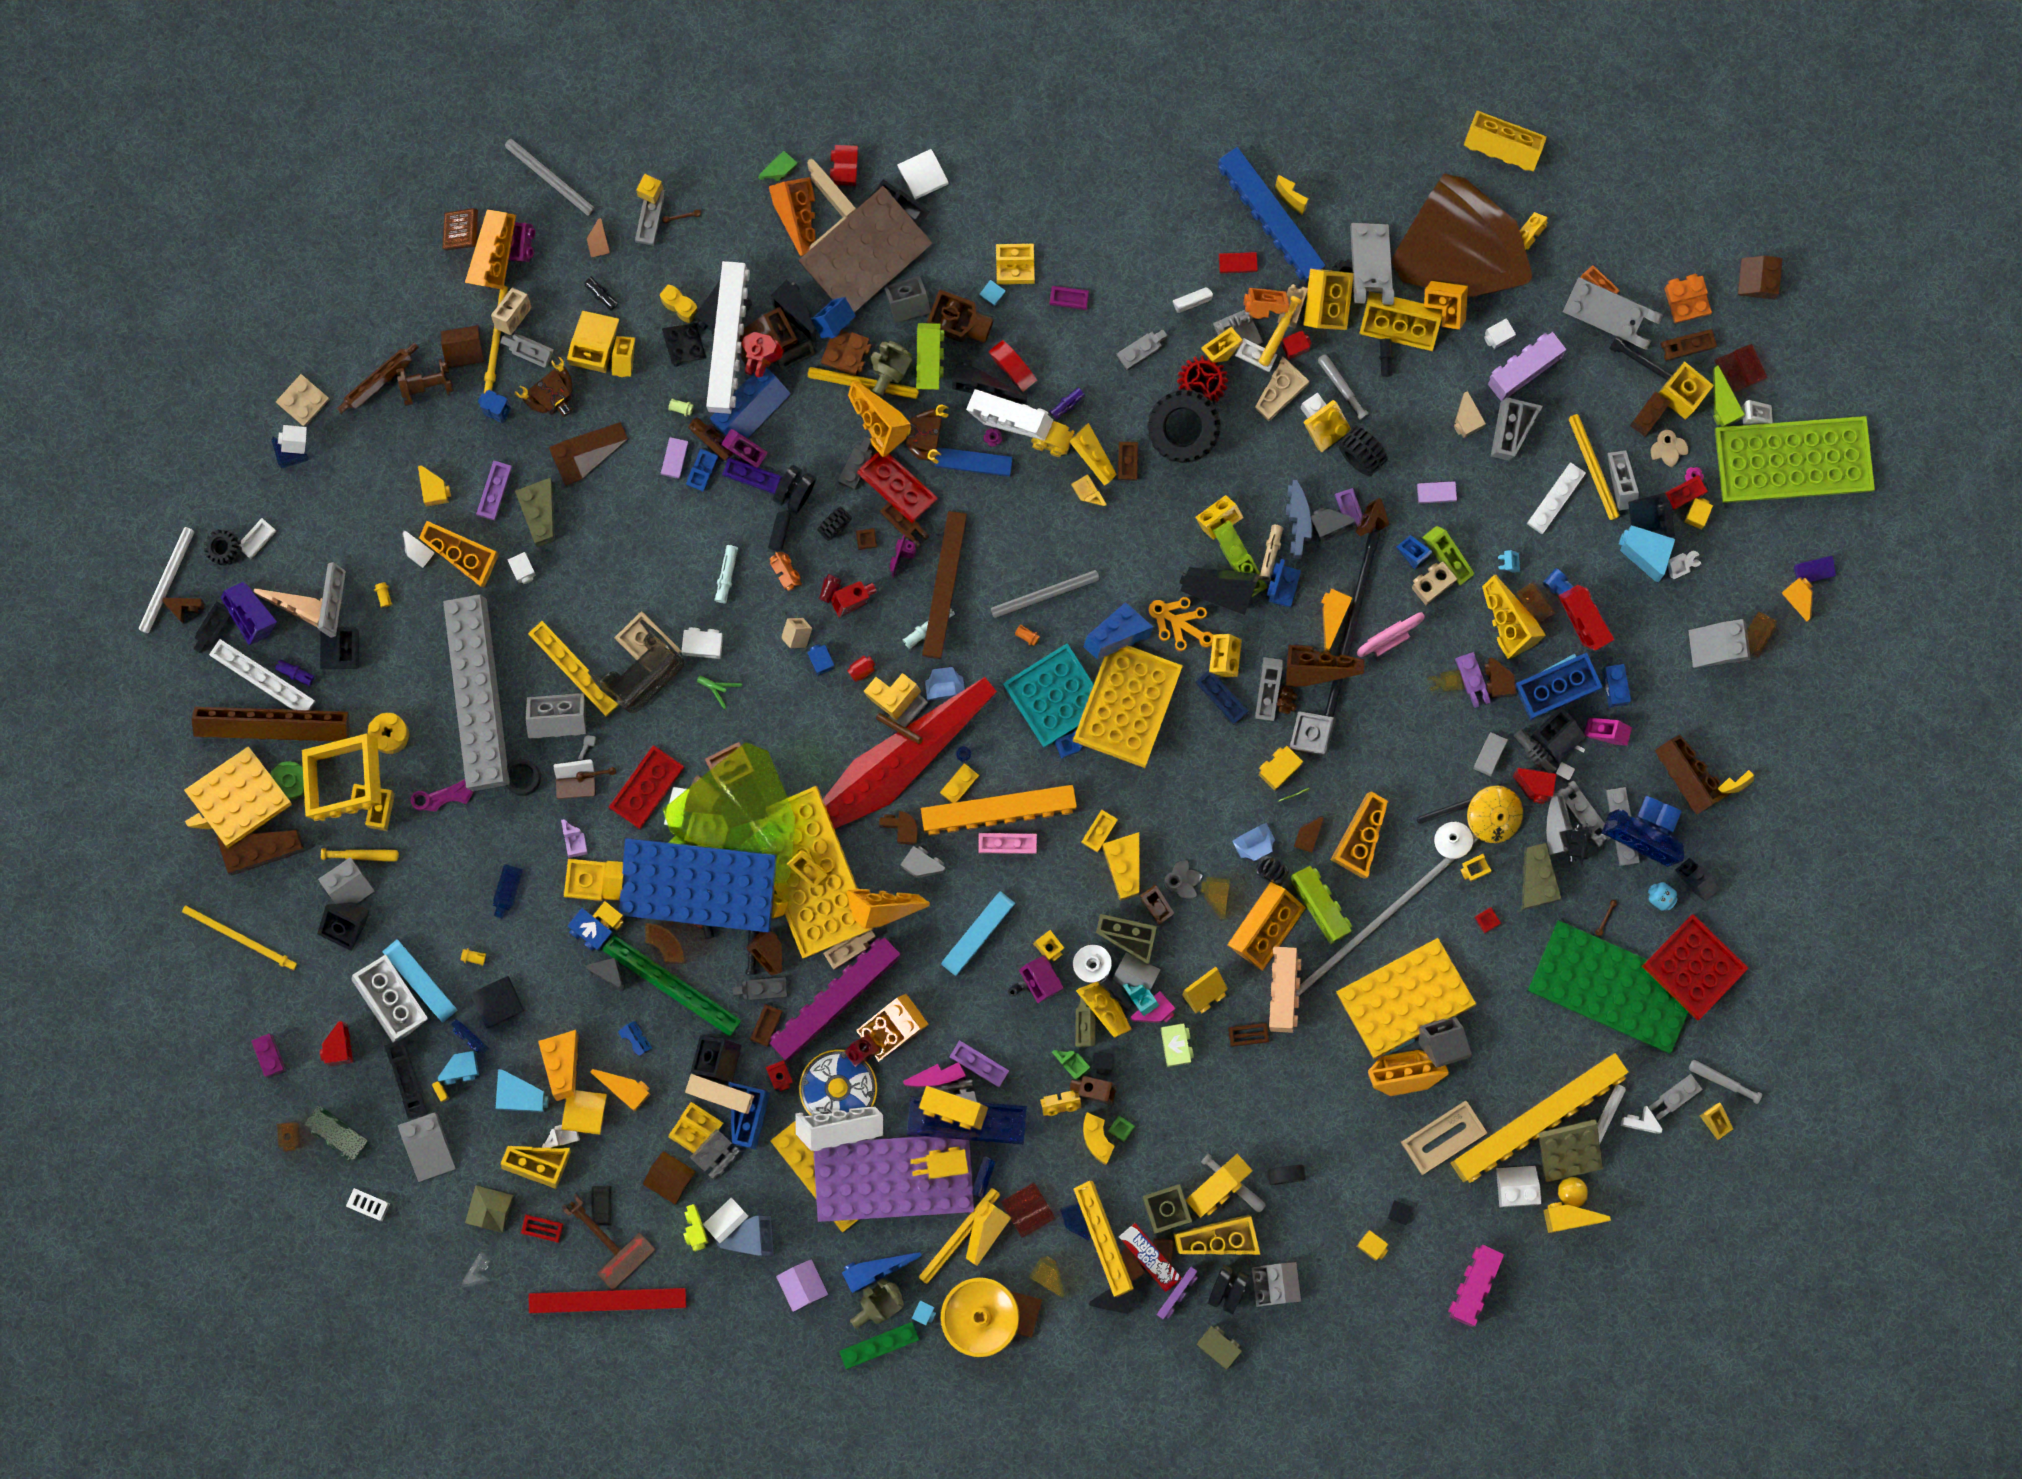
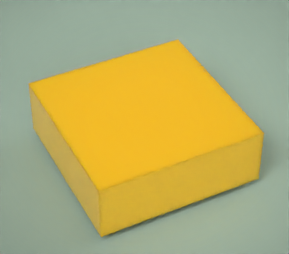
[431,1081,449,1103]

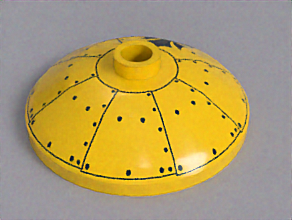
[1467,786,1523,843]

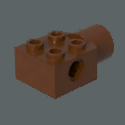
[926,289,994,343]

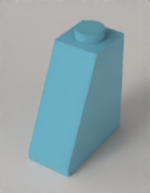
[496,1069,549,1112]

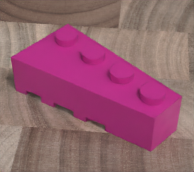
[1448,1245,1504,1327]

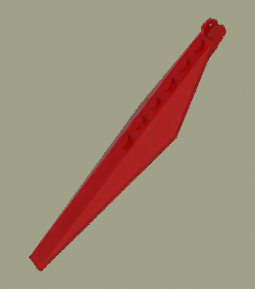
[823,677,997,829]

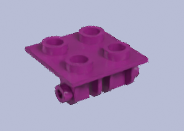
[889,534,916,578]

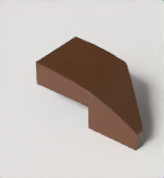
[1294,816,1324,853]

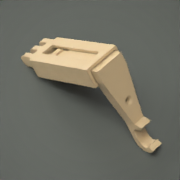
[807,159,856,249]

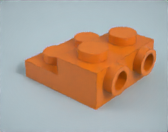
[1664,274,1712,324]
[1244,288,1289,319]

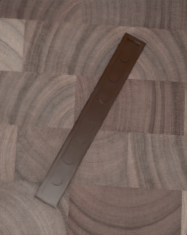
[922,511,967,659]

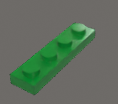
[839,1322,919,1369]

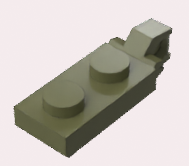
[1075,996,1095,1047]

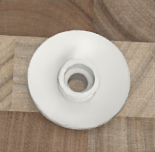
[1434,822,1473,859]
[1073,945,1112,983]

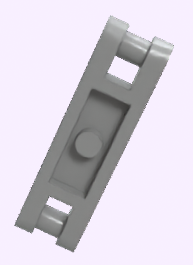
[1557,781,1614,847]

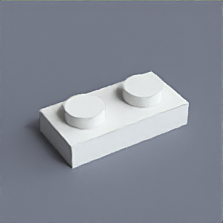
[1235,338,1277,372]

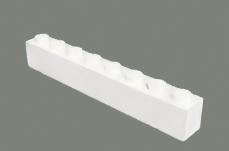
[706,261,750,414]

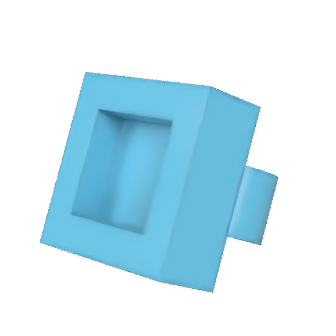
[1498,550,1520,573]

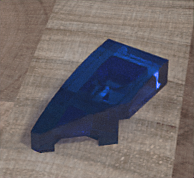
[1060,1203,1090,1240]

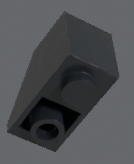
[1675,858,1720,902]

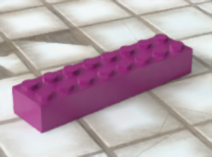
[770,937,901,1063]

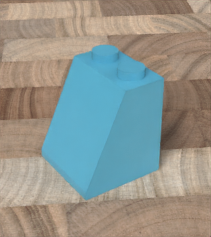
[1619,525,1675,582]

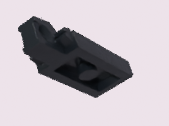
[193,601,231,653]

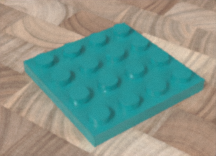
[1003,643,1094,748]

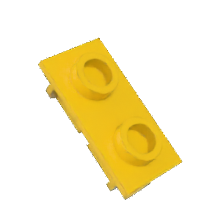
[1520,212,1548,250]
[1040,1091,1081,1116]

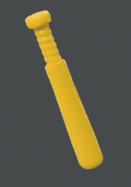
[1259,296,1302,367]
[321,848,399,861]

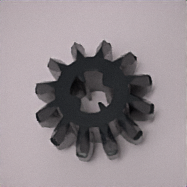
[1255,856,1289,886]

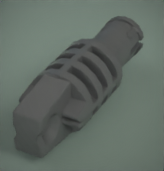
[1514,728,1557,773]

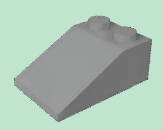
[1688,619,1751,668]
[398,1113,456,1182]

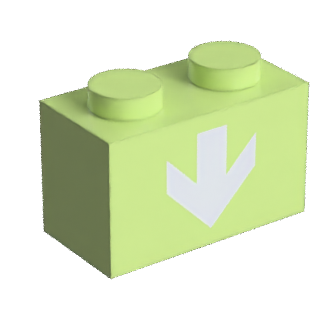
[1161,1024,1194,1067]

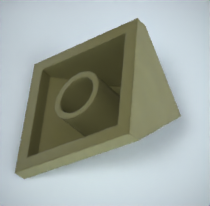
[465,1185,513,1233]

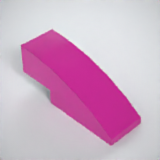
[903,1062,966,1088]

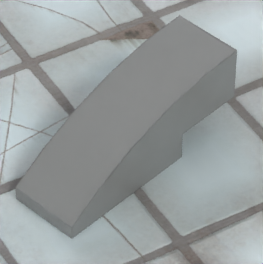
[1546,793,1572,855]

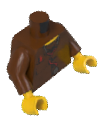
[514,357,573,417]
[906,405,948,464]

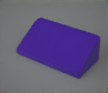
[1794,556,1836,582]

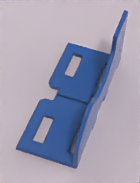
[618,1021,652,1056]

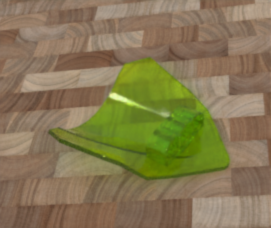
[663,742,795,883]

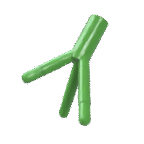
[697,675,742,709]

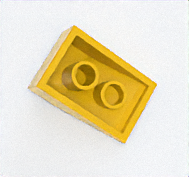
[1182,967,1227,1014]
[1543,1202,1611,1233]

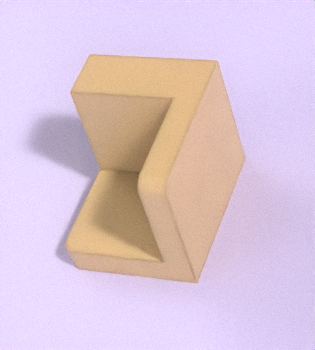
[782,618,812,648]

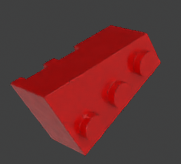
[1559,585,1615,651]

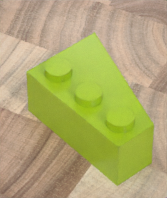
[916,323,944,390]

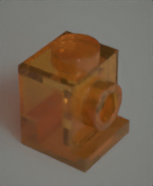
[277,1122,300,1152]

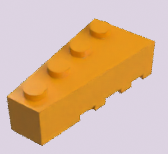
[1330,792,1388,879]

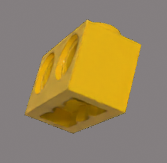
[1195,495,1243,540]
[1209,634,1242,677]

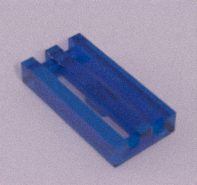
[972,1157,996,1198]

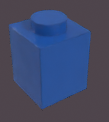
[807,644,835,676]

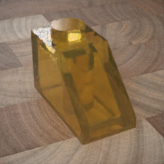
[1200,877,1230,920]
[1029,1256,1064,1298]

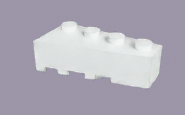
[966,389,1053,441]
[796,1107,883,1151]

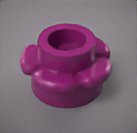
[984,428,1002,447]

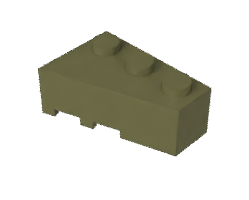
[1096,914,1157,964]

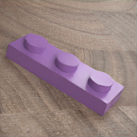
[476,460,512,521]
[949,1040,1009,1088]
[1156,1267,1198,1320]

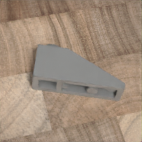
[1607,450,1639,510]
[1255,657,1282,721]

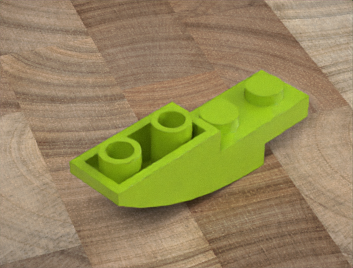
[1212,521,1268,597]

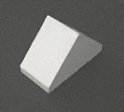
[1742,400,1773,425]

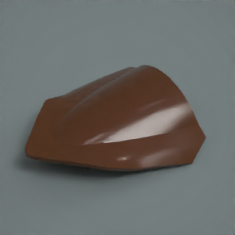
[1391,174,1532,297]

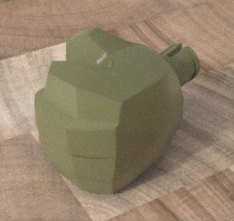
[870,341,913,397]
[850,1278,904,1330]

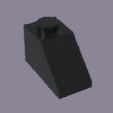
[1089,1288,1132,1314]

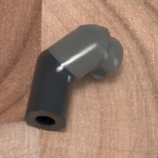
[1008,980,1031,997]

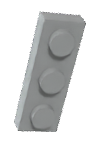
[635,190,665,246]

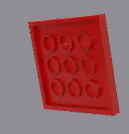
[1642,914,1748,1021]

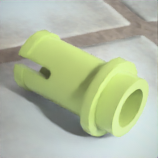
[669,398,694,417]

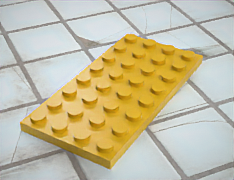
[749,786,874,959]

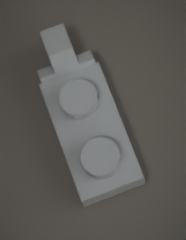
[1117,330,1167,370]
[500,333,554,368]

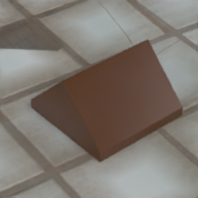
[441,325,484,368]
[643,1151,696,1205]

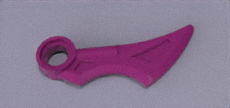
[410,779,474,812]

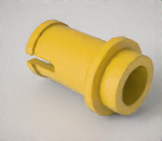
[374,582,392,608]
[461,948,486,966]

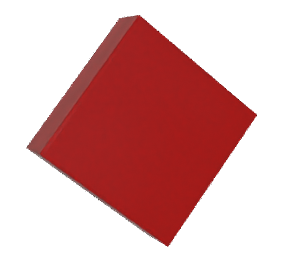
[1474,907,1501,934]

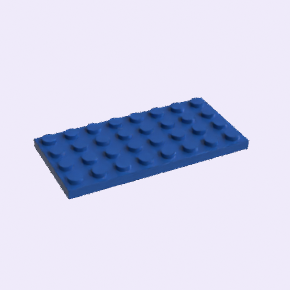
[619,838,777,932]

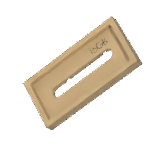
[1401,1101,1487,1175]

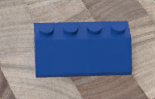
[710,368,791,439]

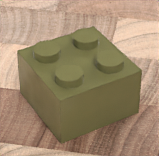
[1142,1184,1192,1234]

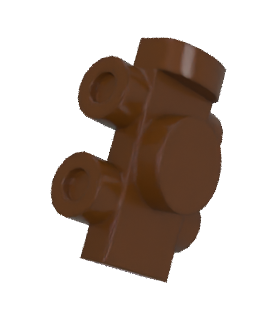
[1277,686,1298,715]

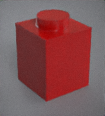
[1281,330,1312,360]

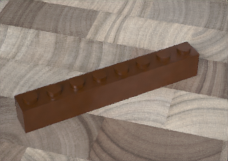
[191,707,350,741]

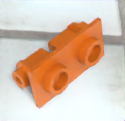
[770,552,802,591]

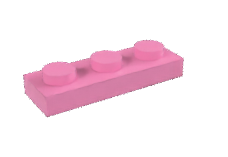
[979,833,1037,854]

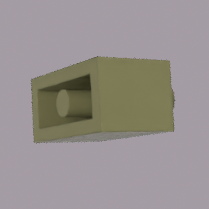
[1195,1326,1242,1370]

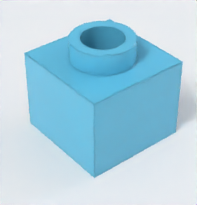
[912,1301,936,1325]

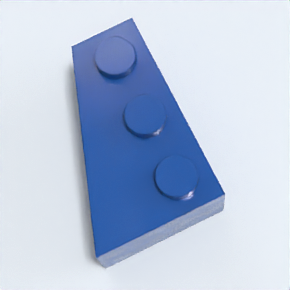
[1083,602,1153,659]
[728,1082,770,1150]

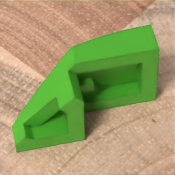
[758,151,797,181]
[1052,1050,1091,1080]

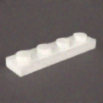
[1527,462,1586,534]

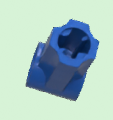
[1542,568,1574,596]

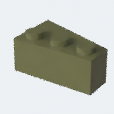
[515,478,555,547]
[1521,843,1561,911]

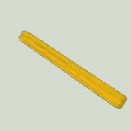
[808,367,919,399]
[1569,414,1620,520]
[919,1188,1000,1284]

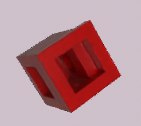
[766,1060,793,1092]

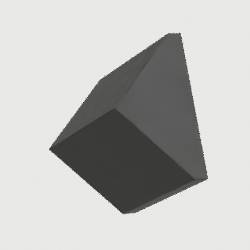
[586,958,624,991]

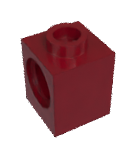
[844,1034,880,1067]

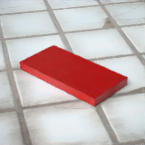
[857,452,938,523]
[609,745,685,829]

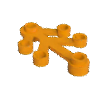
[1149,597,1213,651]

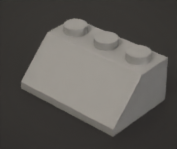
[526,693,586,738]

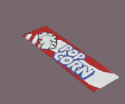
[1119,1223,1182,1292]

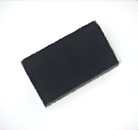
[768,511,791,552]

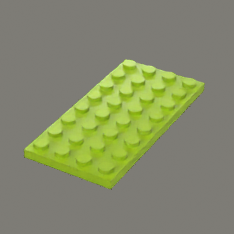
[1715,416,1875,503]

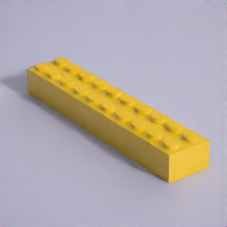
[1450,1053,1628,1183]

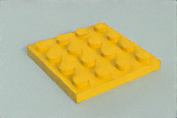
[184,746,292,849]

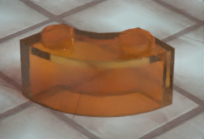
[645,923,685,964]

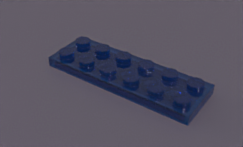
[907,1096,1027,1145]

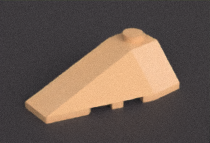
[253,589,322,627]

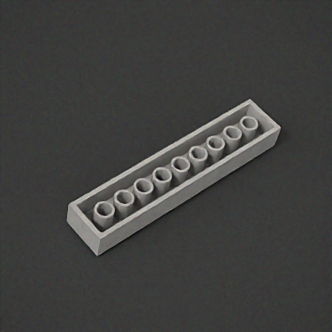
[443,595,510,791]

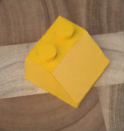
[1658,361,1714,420]

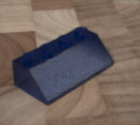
[1601,809,1684,867]

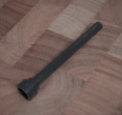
[1609,336,1672,381]
[1417,784,1503,824]

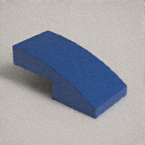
[686,448,719,491]

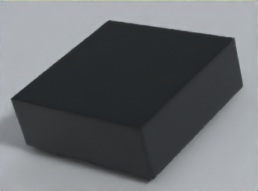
[1387,1200,1413,1226]

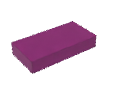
[1049,286,1089,310]

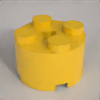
[1031,421,1074,457]
[368,713,409,754]

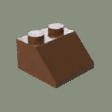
[1738,256,1783,300]

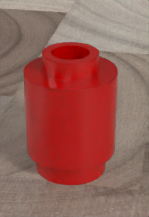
[847,655,876,682]

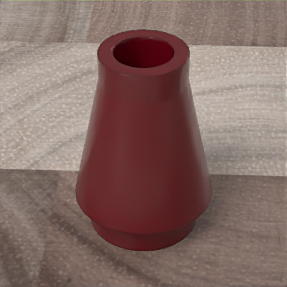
[818,574,842,603]

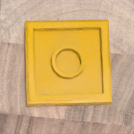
[564,859,606,901]

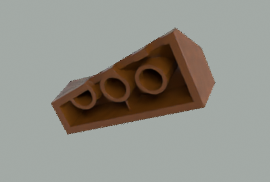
[1655,735,1731,815]

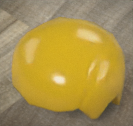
[1558,1177,1588,1207]

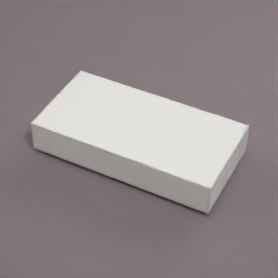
[239,518,277,559]

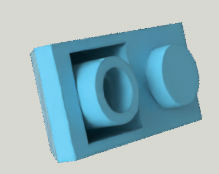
[438,1051,479,1085]

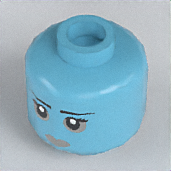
[1648,882,1678,911]

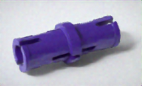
[1049,387,1085,421]
[275,659,315,686]

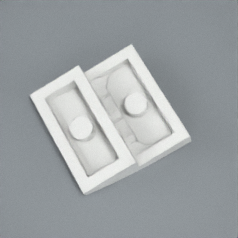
[898,149,949,200]

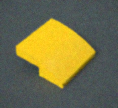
[1275,175,1308,215]
[996,244,1035,284]
[561,1090,607,1135]
[668,1102,723,1153]

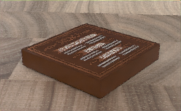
[442,208,478,251]

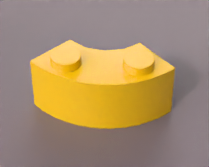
[1083,1112,1114,1165]

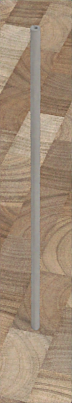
[1296,813,1502,997]

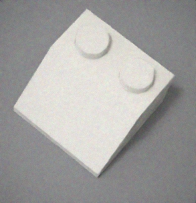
[1496,1166,1541,1207]

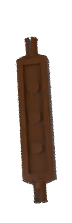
[336,342,419,415]

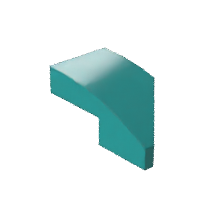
[1123,984,1160,1016]

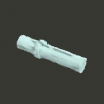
[715,545,738,603]
[902,609,955,649]

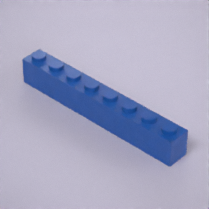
[1218,147,1326,283]

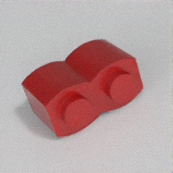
[830,145,858,186]

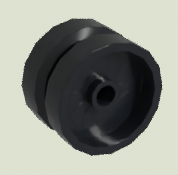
[773,465,817,514]
[1207,1264,1249,1314]

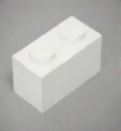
[682,627,723,659]

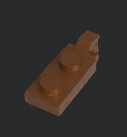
[688,417,735,461]

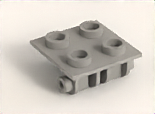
[1213,310,1263,355]

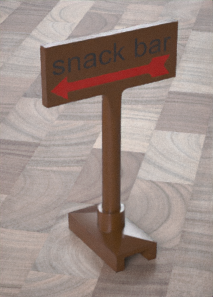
[562,1194,656,1290]

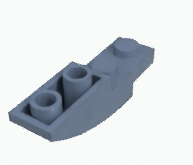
[1286,480,1312,559]

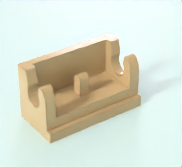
[1277,284,1308,328]

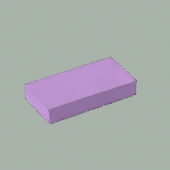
[661,437,688,479]
[1417,482,1457,504]

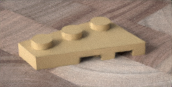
[1255,357,1310,421]

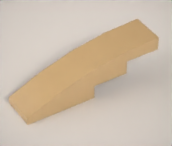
[685,1074,754,1114]

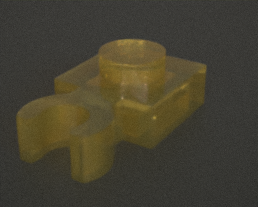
[1427,670,1462,692]

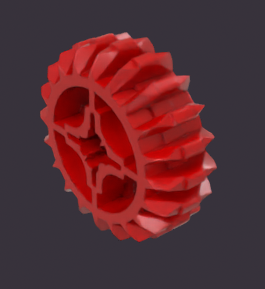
[1177,355,1228,402]

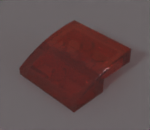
[1714,344,1767,393]
[1001,1182,1055,1238]

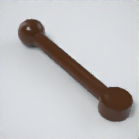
[662,209,701,223]
[576,767,616,779]
[1595,900,1617,936]

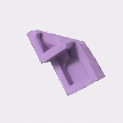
[561,819,588,858]

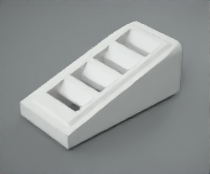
[346,1188,390,1221]

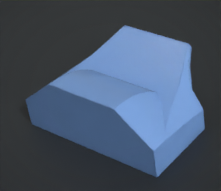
[925,667,965,701]
[1232,823,1275,861]

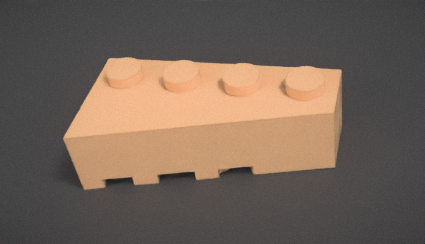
[1269,947,1301,1033]

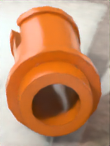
[1015,625,1040,646]

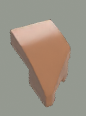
[587,218,610,257]

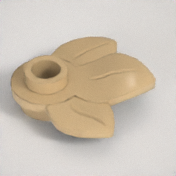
[1651,430,1688,467]

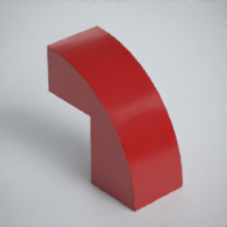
[988,340,1037,392]

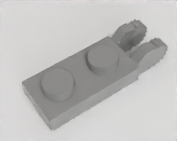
[1649,1074,1703,1120]

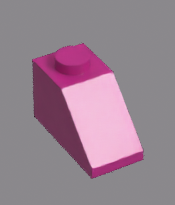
[1584,718,1632,746]
[1130,991,1175,1023]

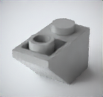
[900,846,945,878]

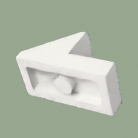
[1621,1106,1662,1134]

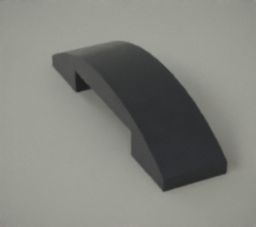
[384,1039,427,1120]

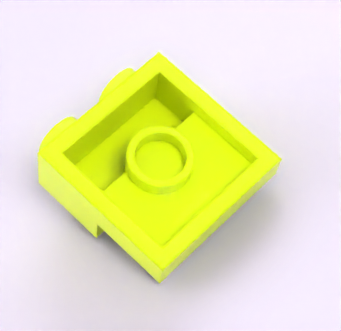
[683,1204,709,1251]

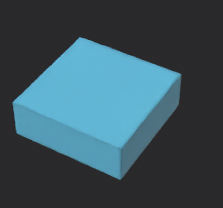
[979,280,1006,307]

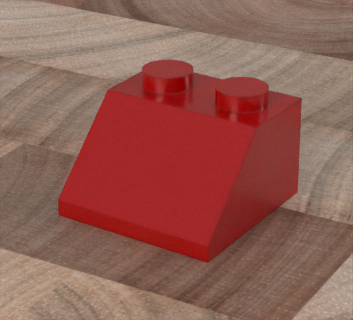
[1513,768,1556,804]
[320,1021,353,1067]

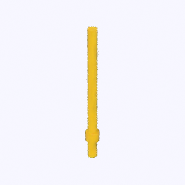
[484,286,508,394]

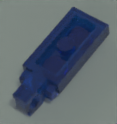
[493,864,523,919]

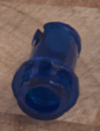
[956,746,971,763]

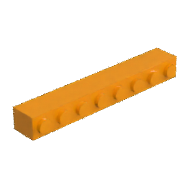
[921,785,1077,836]

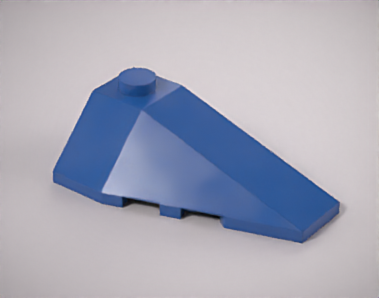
[842,1252,922,1294]

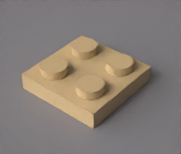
[276,374,330,427]

